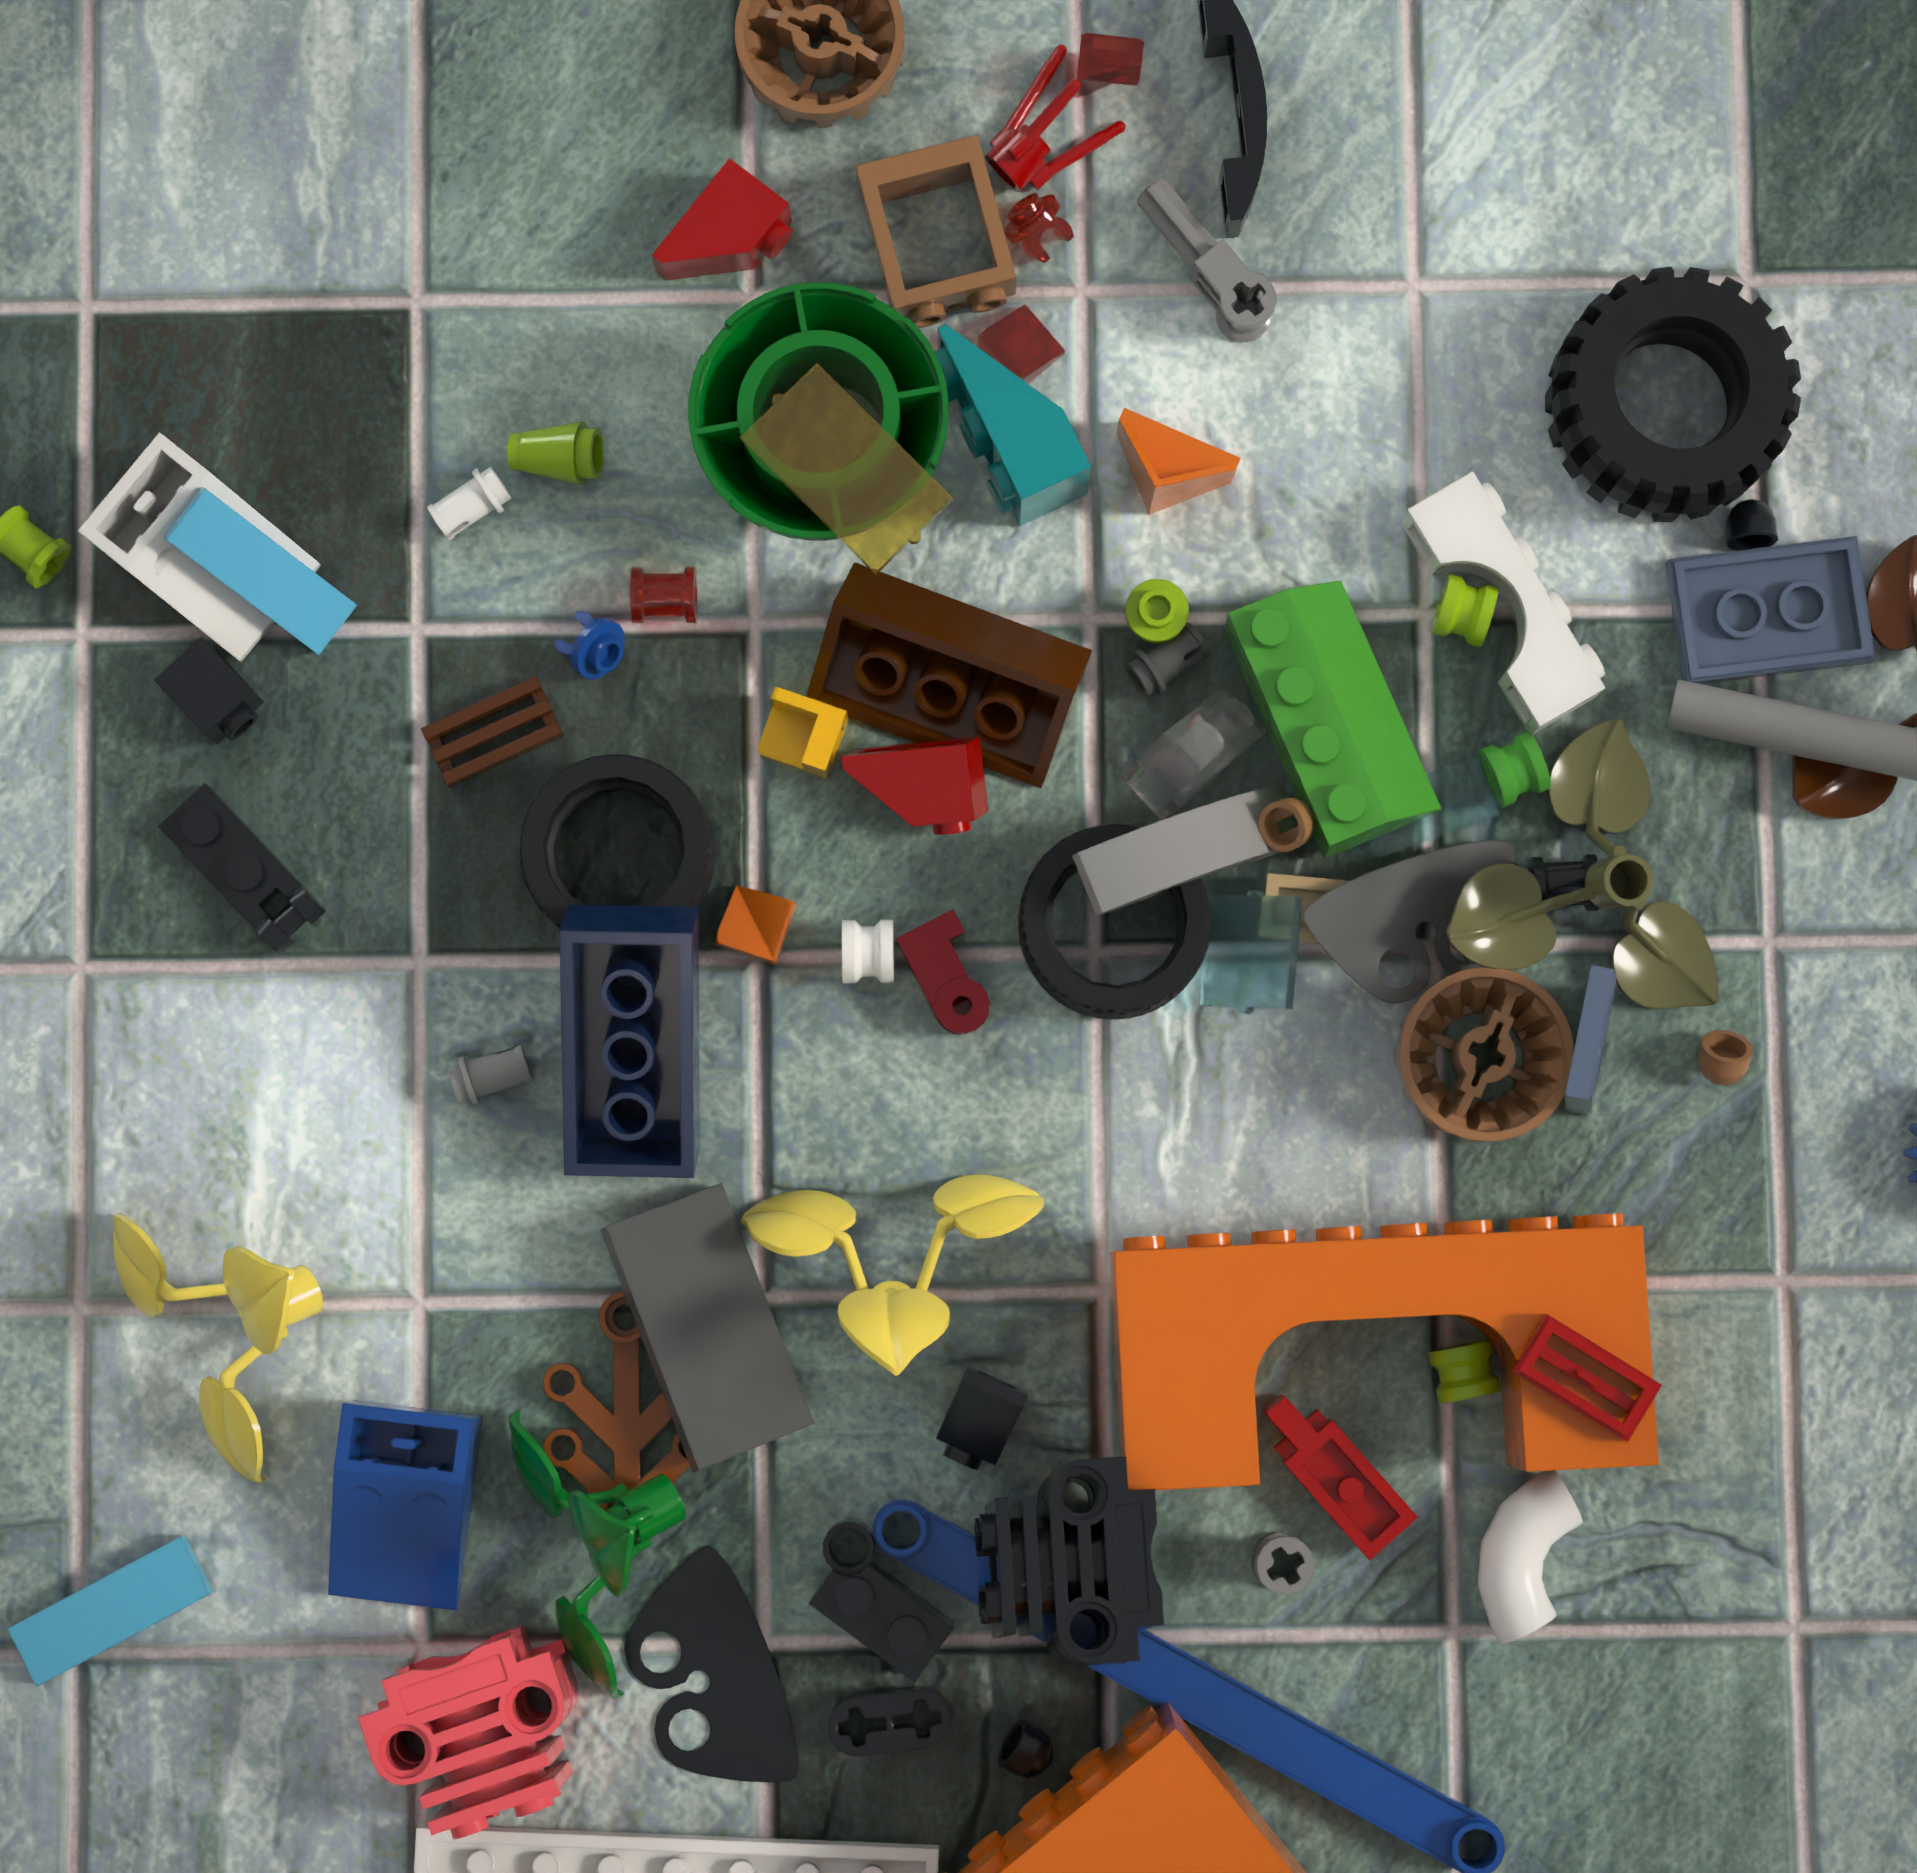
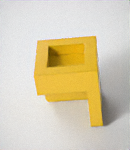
[757,687,849,779]

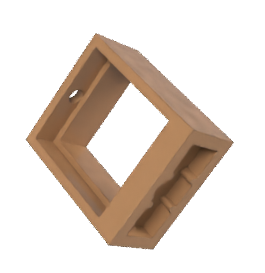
[856,134,1016,328]

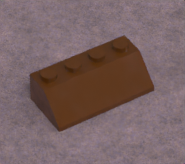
[806,562,1092,788]

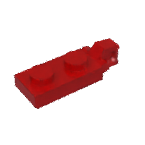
[1262,1394,1418,1561]

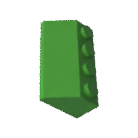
[1224,581,1442,859]

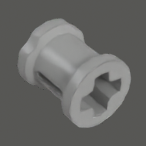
[1251,1532,1315,1596]

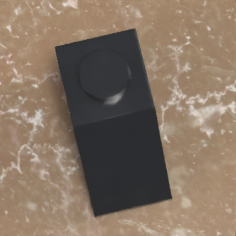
[936,1365,1028,1470]

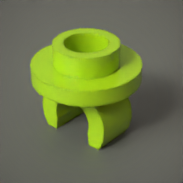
[1125,579,1189,643]

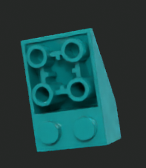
[934,324,1091,527]

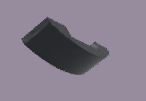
[1197,0,1267,238]

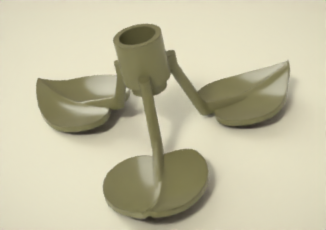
[1446,719,1719,1010]

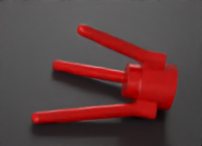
[985,44,1126,192]

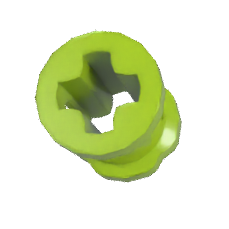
[0,505,71,589]

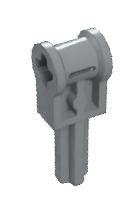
[1137,179,1277,343]

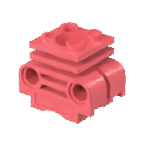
[358,1624,579,1840]

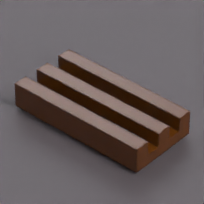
[420,676,564,788]

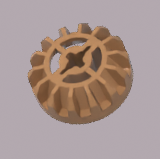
[735,0,905,128]
[1395,967,1574,1142]

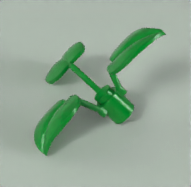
[508,1410,686,1699]

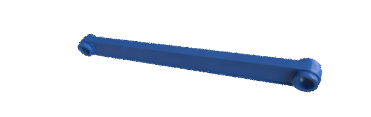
[872,1499,1505,1873]

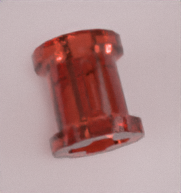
[630,566,698,624]

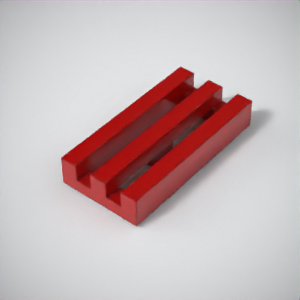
[1510,1314,1662,1442]

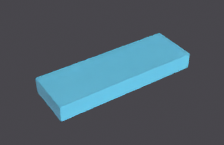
[163,487,357,655]
[8,1535,214,1687]

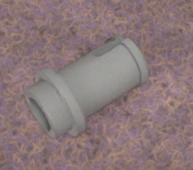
[447,1043,533,1106]

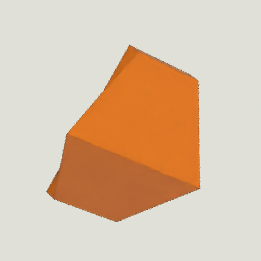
[1116,408,1241,515]

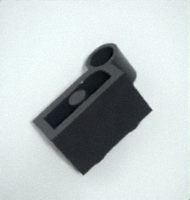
[809,1519,954,1682]

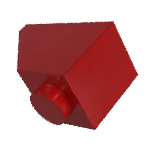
[651,158,793,281]
[841,736,989,835]

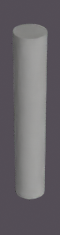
[1667,679,1917,781]

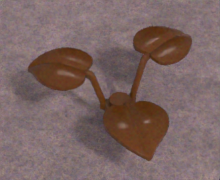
[1792,535,1917,819]

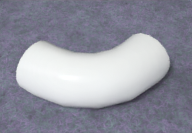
[1478,1470,1583,1644]

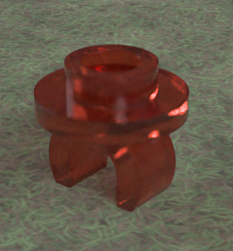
[1004,193,1074,263]

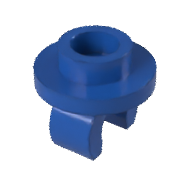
[554,611,625,680]

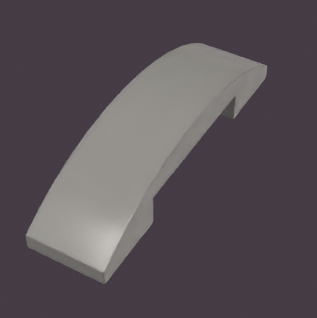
[1072,784,1299,916]

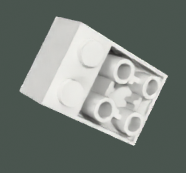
[78,432,321,662]

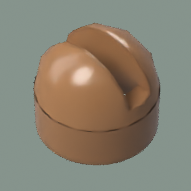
[1258,798,1316,852]
[1698,1030,1753,1086]

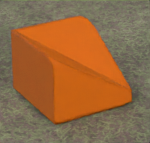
[714,885,797,966]

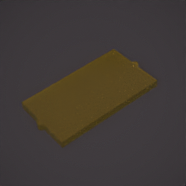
[740,363,953,575]

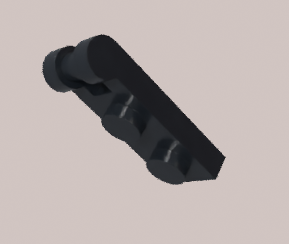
[158,783,326,955]

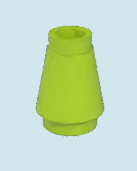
[507,421,604,485]

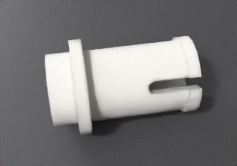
[427,467,512,541]

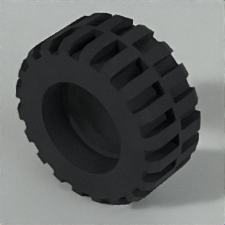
[1545,266,1801,522]

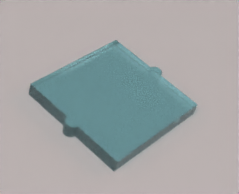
[1199,889,1302,1015]

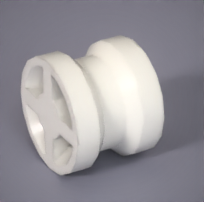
[842,920,894,984]

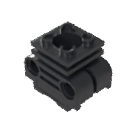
[974,1457,1164,1666]

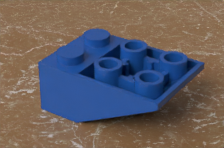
[328,1400,483,1611]

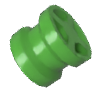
[1478,731,1551,808]

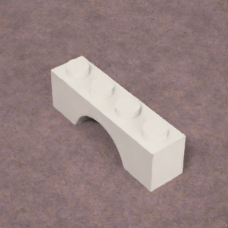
[1400,471,1605,735]

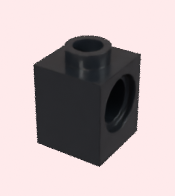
[154,637,264,744]

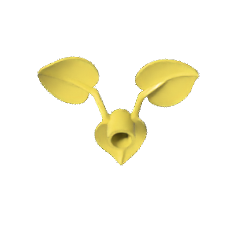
[741,1174,1044,1376]
[112,1213,323,1483]

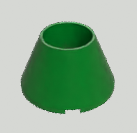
[688,282,949,541]

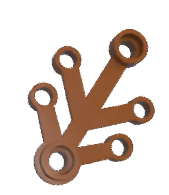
[543,1291,690,1511]

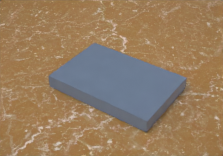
[1665,536,1876,684]
[1565,965,1617,1116]

